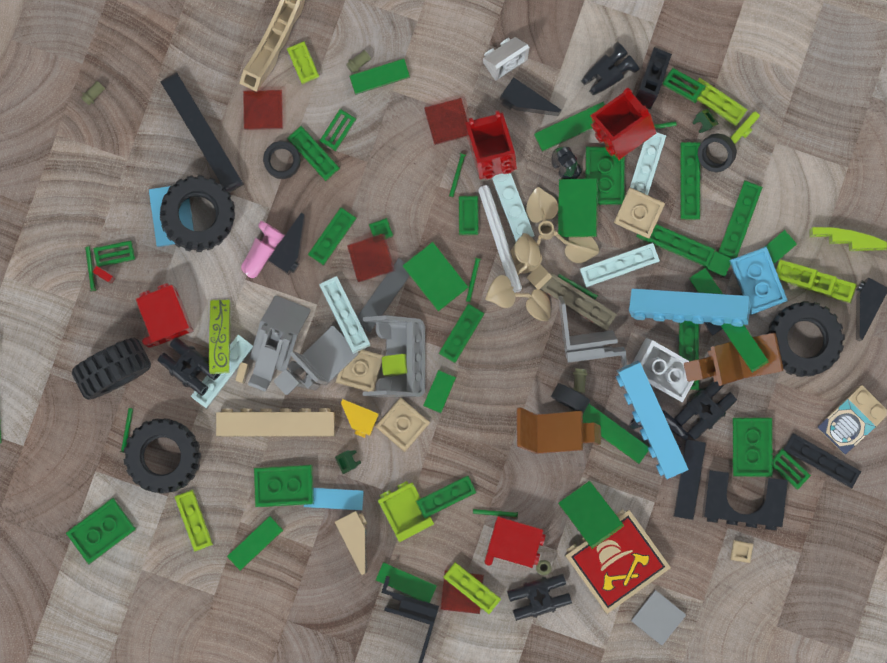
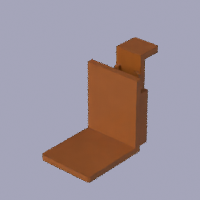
[684,333,784,386]
[517,407,601,454]

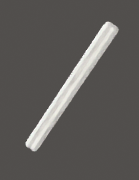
[478,185,522,293]

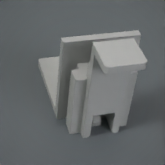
[248,296,311,391]
[558,296,627,367]
[274,326,359,395]

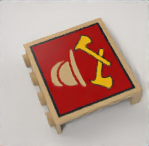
[564,509,671,614]

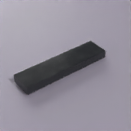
[783,433,862,489]
[673,439,706,520]

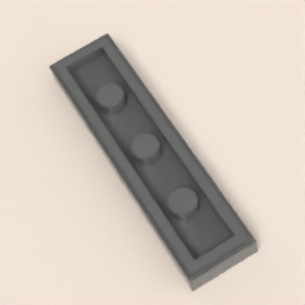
[357,258,410,332]

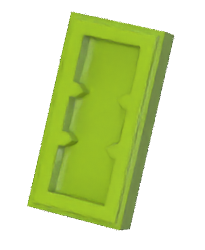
[287,41,319,85]
[730,111,760,144]

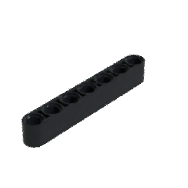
[160,72,244,193]

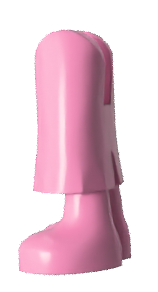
[241,221,285,278]

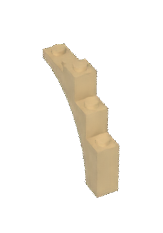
[239,0,305,92]

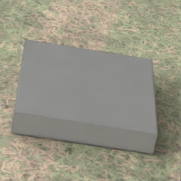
[631,590,686,646]

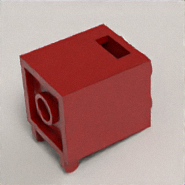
[590,88,656,160]
[465,110,517,179]
[136,283,194,348]
[484,517,546,568]

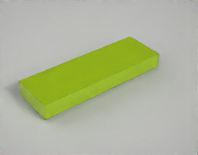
[689,78,748,126]
[174,490,213,552]
[443,562,501,614]

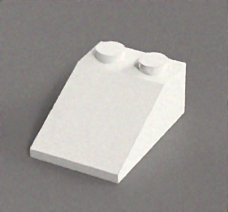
[483,37,530,81]
[632,338,694,402]

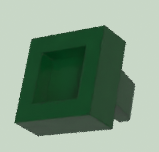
[692,109,719,133]
[335,450,361,474]

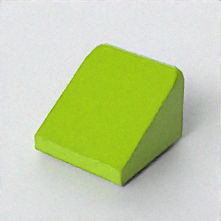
[382,354,407,377]

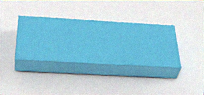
[304,488,364,510]

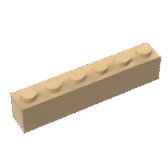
[216,408,335,437]

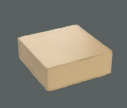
[526,264,552,290]
[235,362,249,384]
[730,540,753,563]

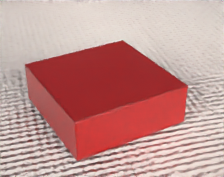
[93,266,116,284]

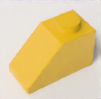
[341,399,379,438]

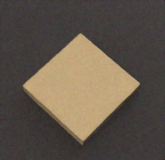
[614,188,665,239]
[336,349,384,392]
[375,397,430,452]

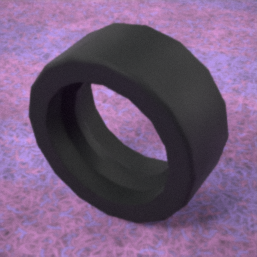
[697,133,737,172]
[263,141,301,179]
[551,383,590,413]

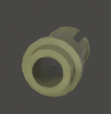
[346,50,371,73]
[81,81,105,105]
[573,368,588,393]
[536,560,552,576]

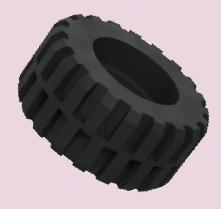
[160,175,235,252]
[767,301,845,377]
[72,338,151,400]
[123,418,201,494]

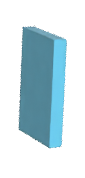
[149,186,194,247]
[730,246,788,315]

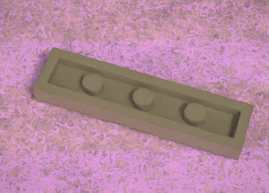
[541,273,617,331]

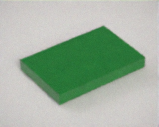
[585,146,625,205]
[558,178,598,238]
[402,242,469,312]
[733,418,773,477]
[254,465,314,507]
[558,480,624,549]
[66,498,137,565]

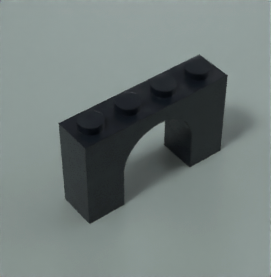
[702,470,788,531]

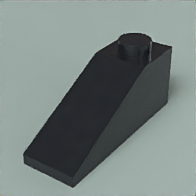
[635,47,672,110]
[500,77,561,116]
[268,213,306,275]
[856,278,887,341]

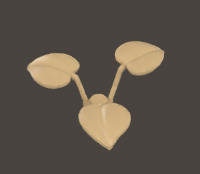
[510,187,599,274]
[485,233,551,321]

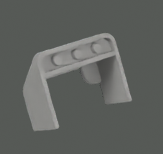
[363,315,425,397]

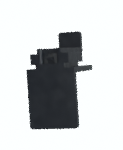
[381,576,439,663]

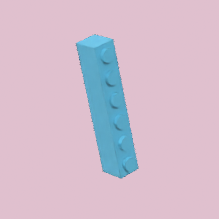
[629,289,750,327]
[615,361,689,479]

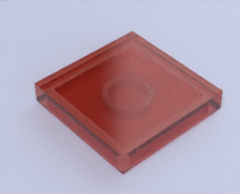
[243,90,283,130]
[424,98,468,146]
[347,234,395,282]
[441,570,484,614]

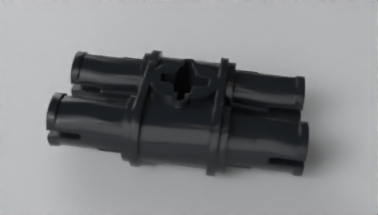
[157,337,220,396]
[674,380,737,440]
[507,574,572,621]

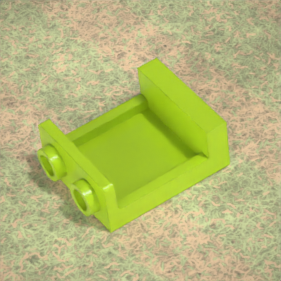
[378,481,434,542]

